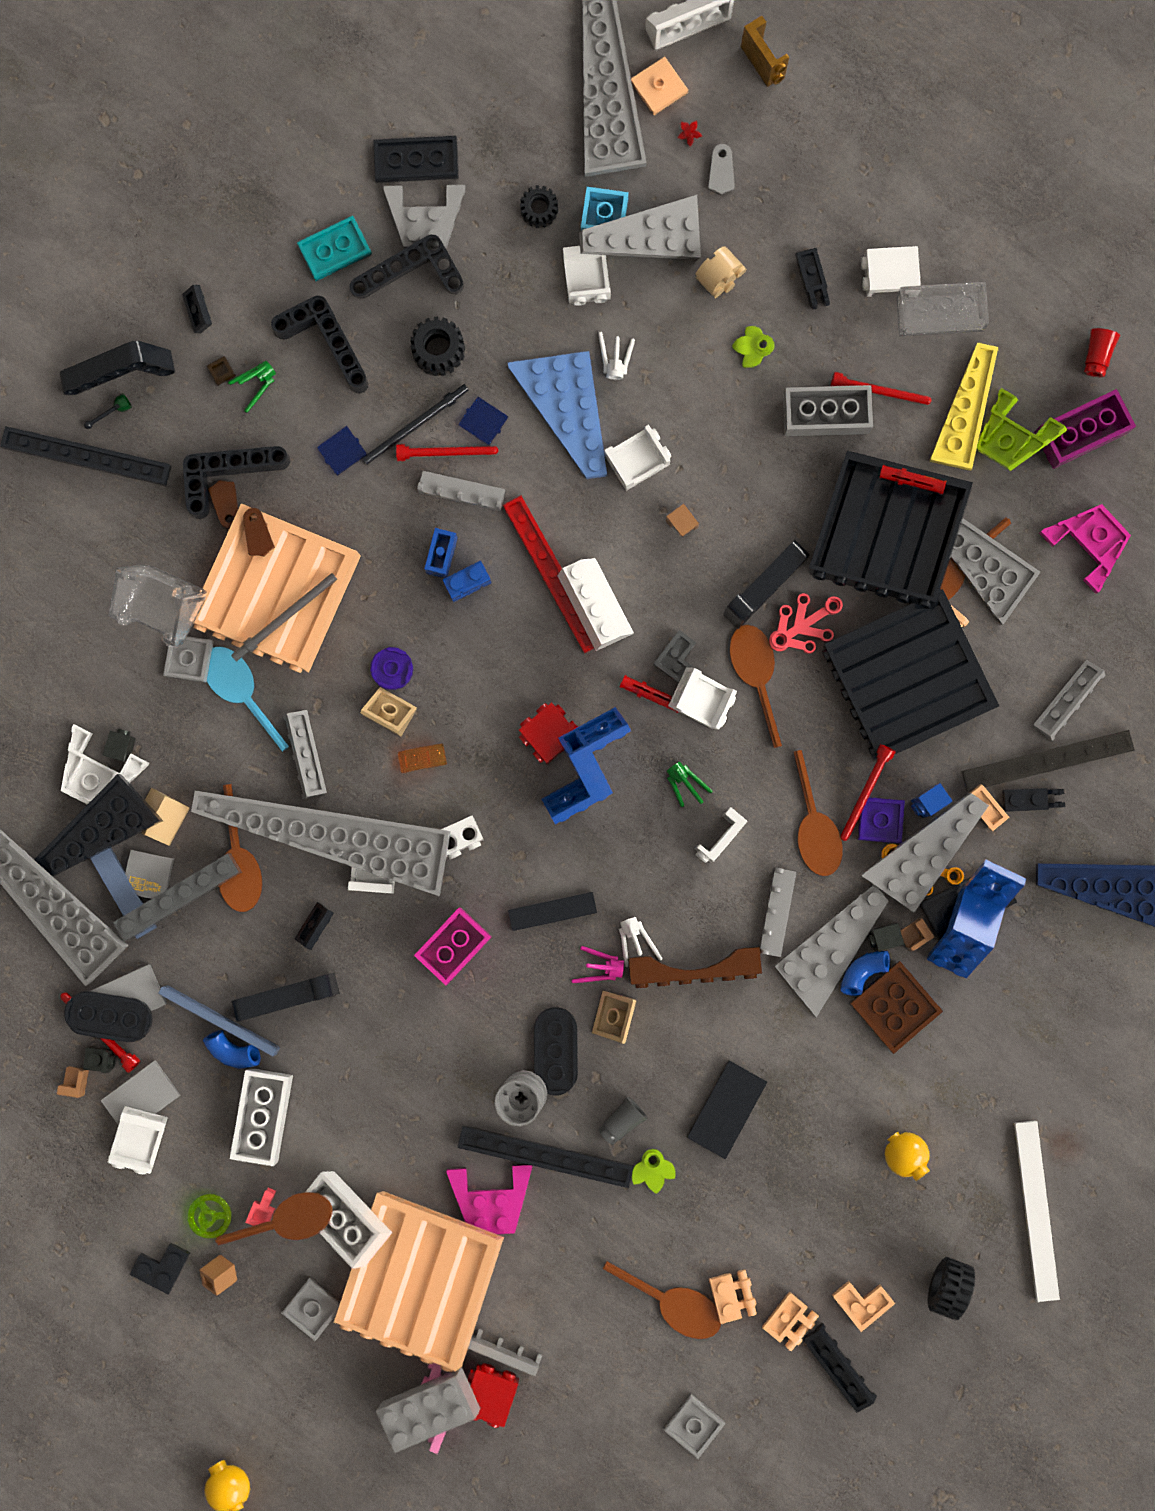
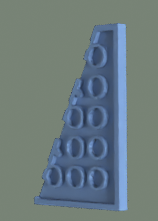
[508,351,607,479]

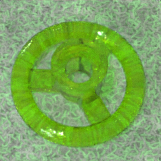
[188,1194,231,1239]

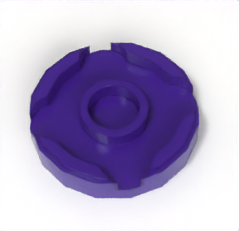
[370,647,413,690]

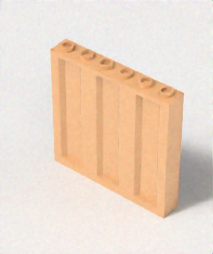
[188,504,361,673]
[334,1191,504,1372]

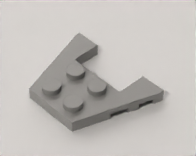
[383,185,466,249]

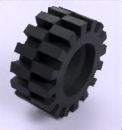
[520,185,558,228]

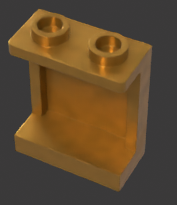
[740,16,789,87]

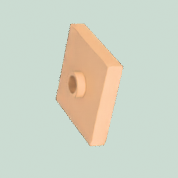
[631,57,688,115]

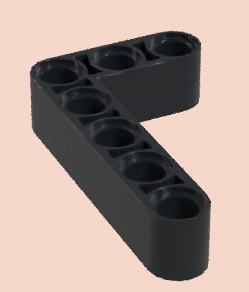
[349,234,464,299]
[271,295,369,394]
[59,341,175,395]
[183,446,290,519]
[723,540,810,629]
[231,972,340,1022]

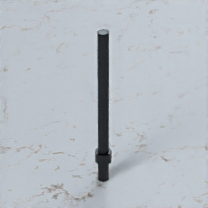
[362,384,469,465]

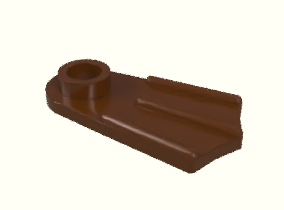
[208,480,238,529]
[243,508,275,557]

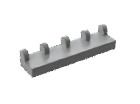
[417,471,506,511]
[1033,660,1105,742]
[283,710,327,799]
[760,868,796,957]
[468,1329,542,1376]

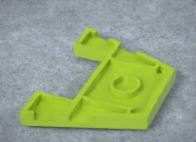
[977,388,1067,471]

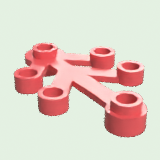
[769,593,843,654]

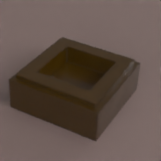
[207,356,236,386]

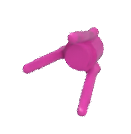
[571,946,624,983]

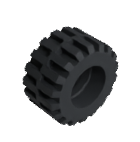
[410,317,465,376]
[927,1257,975,1321]

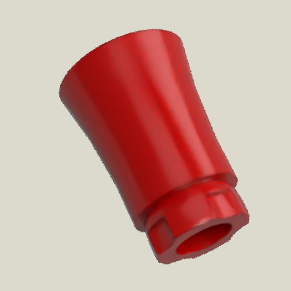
[1084,328,1120,378]

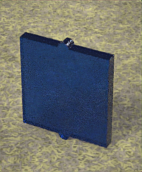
[458,397,509,445]
[317,426,367,476]

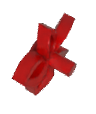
[678,121,702,147]

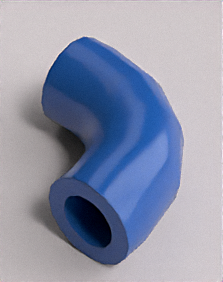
[841,950,890,996]
[203,1030,261,1069]

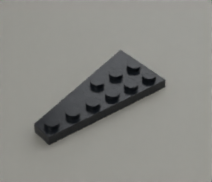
[34,774,163,877]

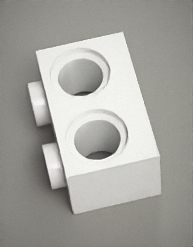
[441,816,484,859]

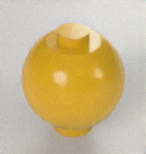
[885,1132,930,1181]
[205,1460,250,1511]

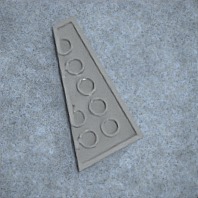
[579,195,701,260]
[951,519,1040,625]
[774,884,888,1017]

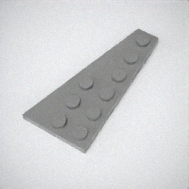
[860,793,989,912]

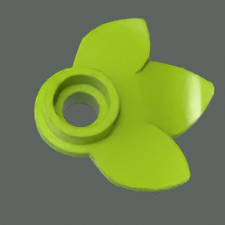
[732,326,775,368]
[632,1149,676,1194]

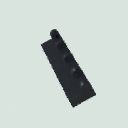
[803,1323,877,1413]

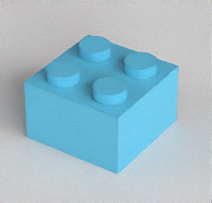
[581,187,629,230]

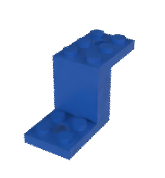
[541,707,631,824]
[927,860,1026,978]

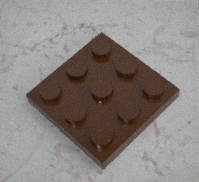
[850,961,943,1054]

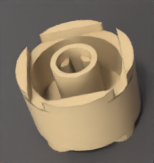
[696,246,746,298]

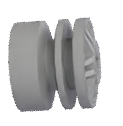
[495,1070,547,1126]

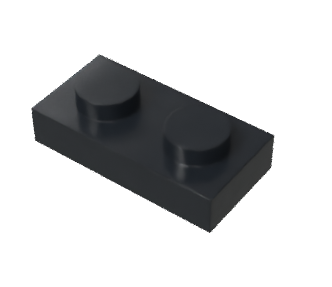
[182,285,212,333]
[294,902,334,950]

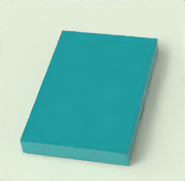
[297,215,372,281]

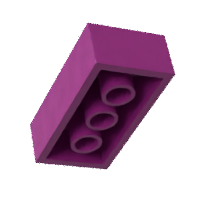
[1034,389,1136,469]

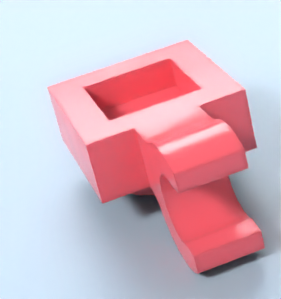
[245,1187,276,1226]

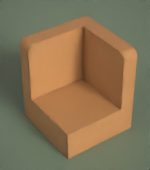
[666,504,699,537]
[900,919,934,951]
[57,1066,89,1098]
[200,1255,237,1296]

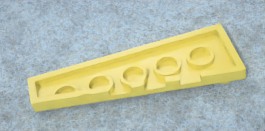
[929,343,998,471]

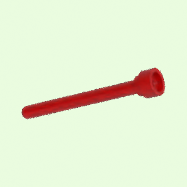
[831,372,931,405]
[396,444,498,461]
[841,744,896,841]
[60,992,141,1073]

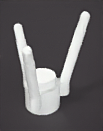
[598,332,635,380]
[619,917,662,967]

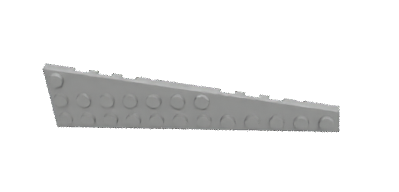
[0,829,129,986]

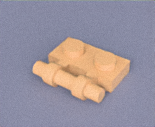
[709,1270,757,1324]
[762,1291,819,1351]

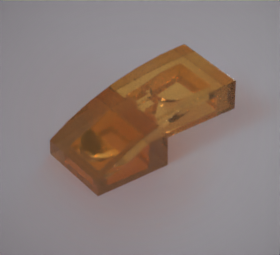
[398,743,447,773]

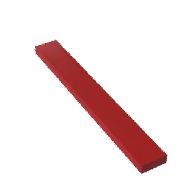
[503,495,594,654]

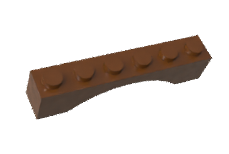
[628,947,762,988]

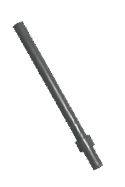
[231,573,338,662]

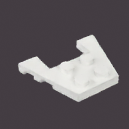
[61,724,149,805]

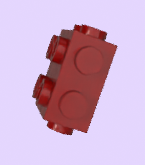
[519,702,578,764]
[468,1363,519,1428]

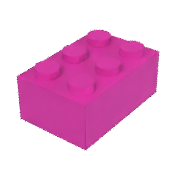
[414,907,492,986]

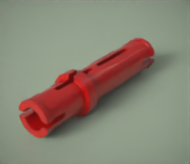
[879,465,947,494]
[619,675,678,713]

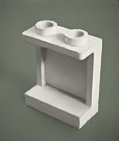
[563,246,611,306]
[861,246,921,297]
[604,425,671,491]
[668,667,737,730]
[694,807,747,863]
[348,867,395,894]
[107,1106,168,1174]

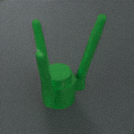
[228,360,276,413]
[666,762,713,807]

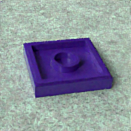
[857,797,905,844]

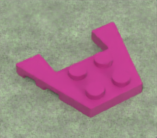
[1039,504,1131,594]
[446,1164,532,1234]

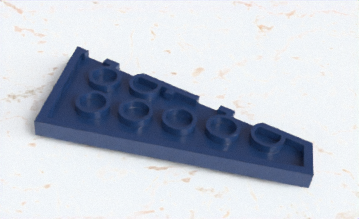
[1036,863,1155,927]

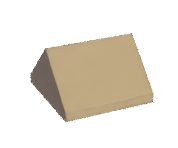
[360,687,417,737]
[141,788,190,846]
[592,991,636,1044]

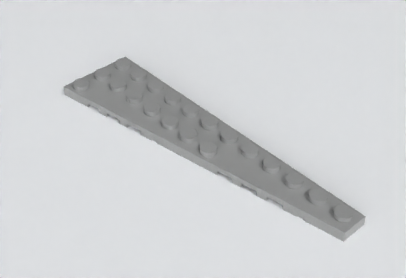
[583,0,647,177]
[191,791,451,896]

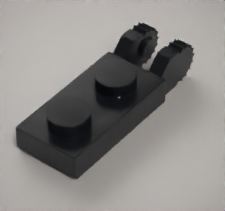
[795,248,830,310]
[1002,788,1065,812]

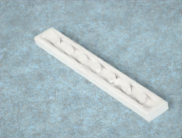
[1014,1121,1060,1302]

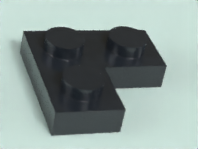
[129,1243,190,1295]

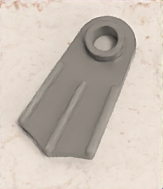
[708,144,735,195]

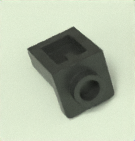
[83,1047,116,1074]

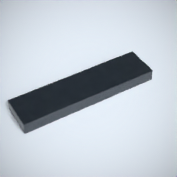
[508,892,597,931]

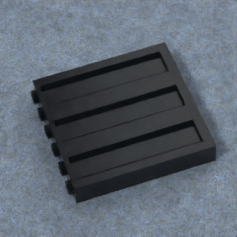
[809,451,973,609]
[822,589,999,760]

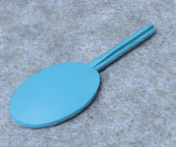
[207,647,289,751]

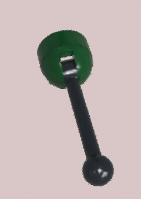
[84,393,132,429]

